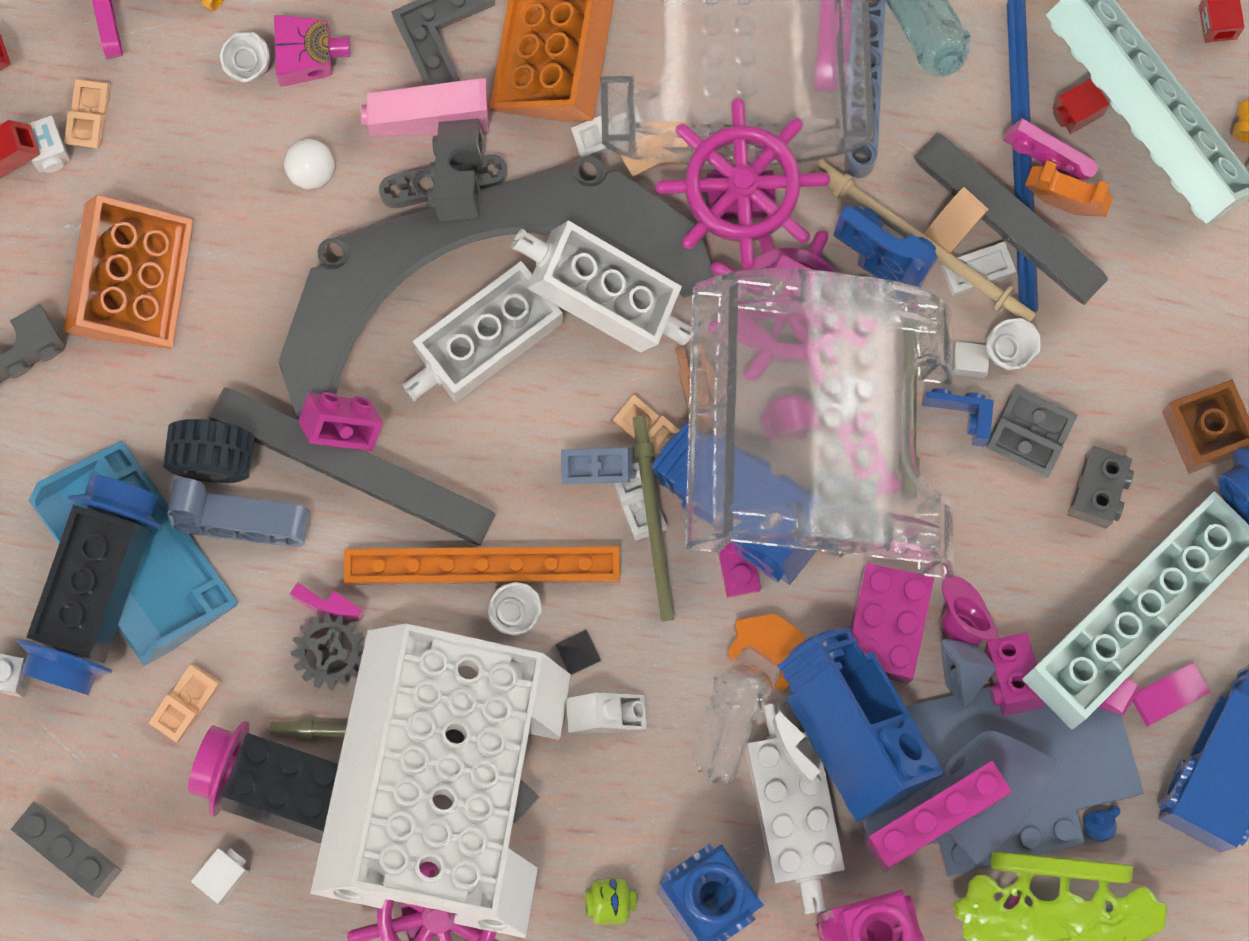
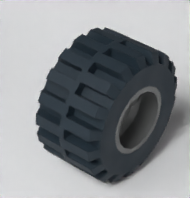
[163,419,255,483]

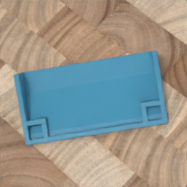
[29,441,238,666]

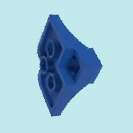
[833,205,938,300]

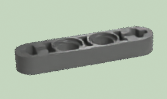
[379,155,507,208]

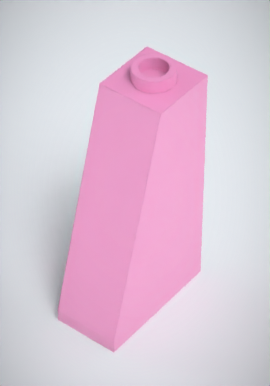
[361,78,489,136]

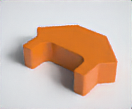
[1025,160,1114,217]
[726,613,805,694]

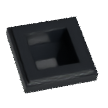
[555,630,601,675]

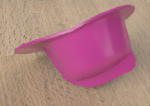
[941,576,998,645]

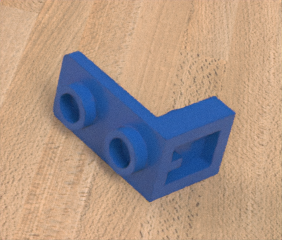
[922,388,994,447]

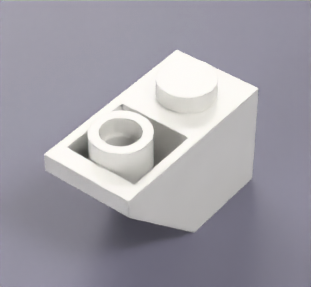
[566,692,647,734]

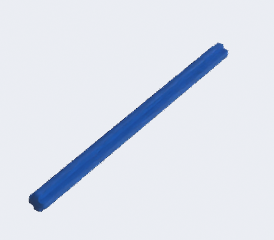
[1007,0,1039,313]

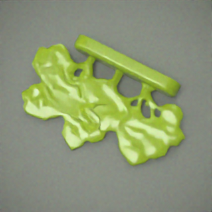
[953,851,1167,941]

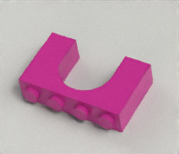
[866,761,1012,874]

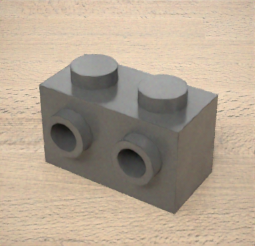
[1067,446,1134,528]

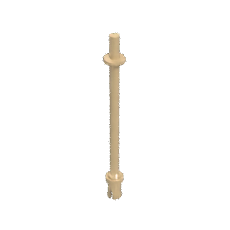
[811,158,1037,322]

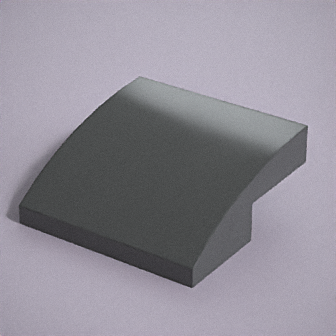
[987,386,1077,477]

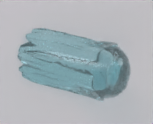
[885,0,971,77]

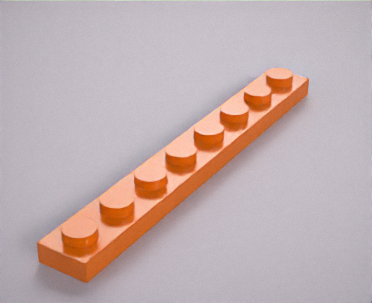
[344,546,620,585]

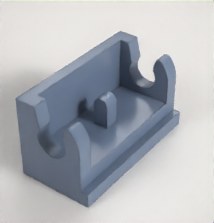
[561,448,636,484]

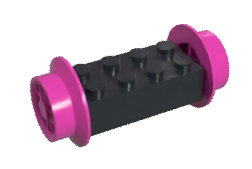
[188,721,338,844]

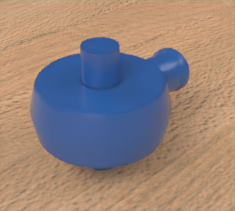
[1083,806,1120,842]

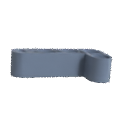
[167,478,310,547]

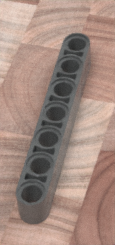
[914,133,1108,305]

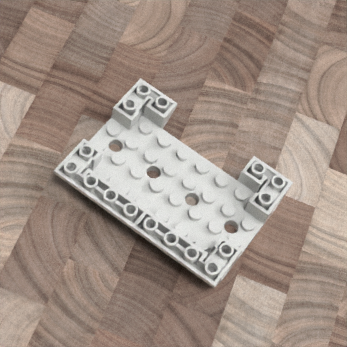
[310,623,571,938]

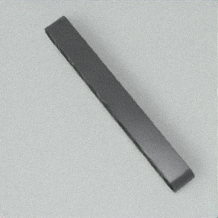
[208,387,496,546]

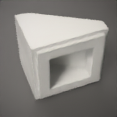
[951,341,989,379]

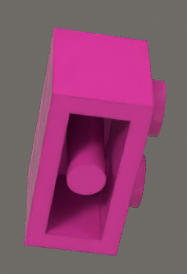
[298,392,383,451]
[984,632,1044,717]

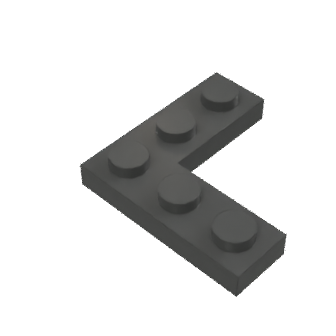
[391,0,495,86]

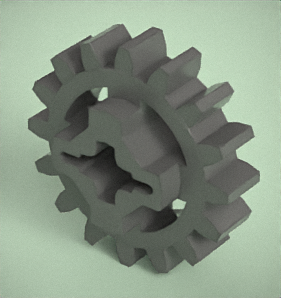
[291,613,365,690]

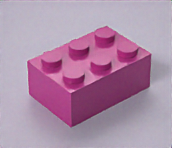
[850,562,935,684]

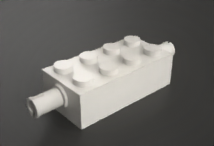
[511,220,693,353]
[401,261,563,403]
[745,702,845,915]

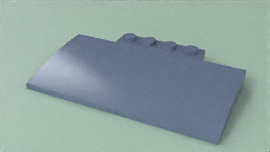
[860,687,1144,877]

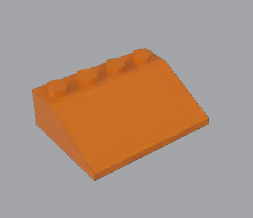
[489,0,614,122]
[63,195,193,349]

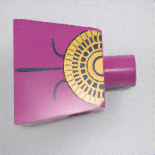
[274,15,351,87]

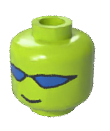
[585,878,637,926]

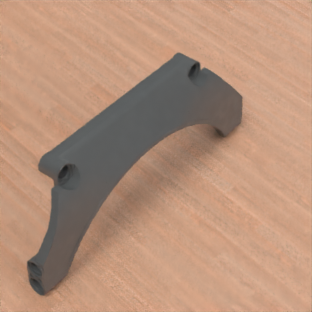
[279,156,716,420]

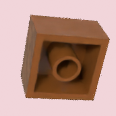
[1162,379,1249,474]

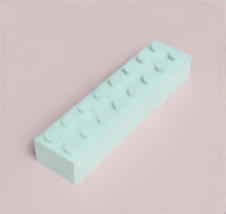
[1046,0,1249,224]
[1022,491,1249,730]

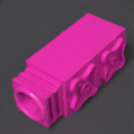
[815,889,925,941]

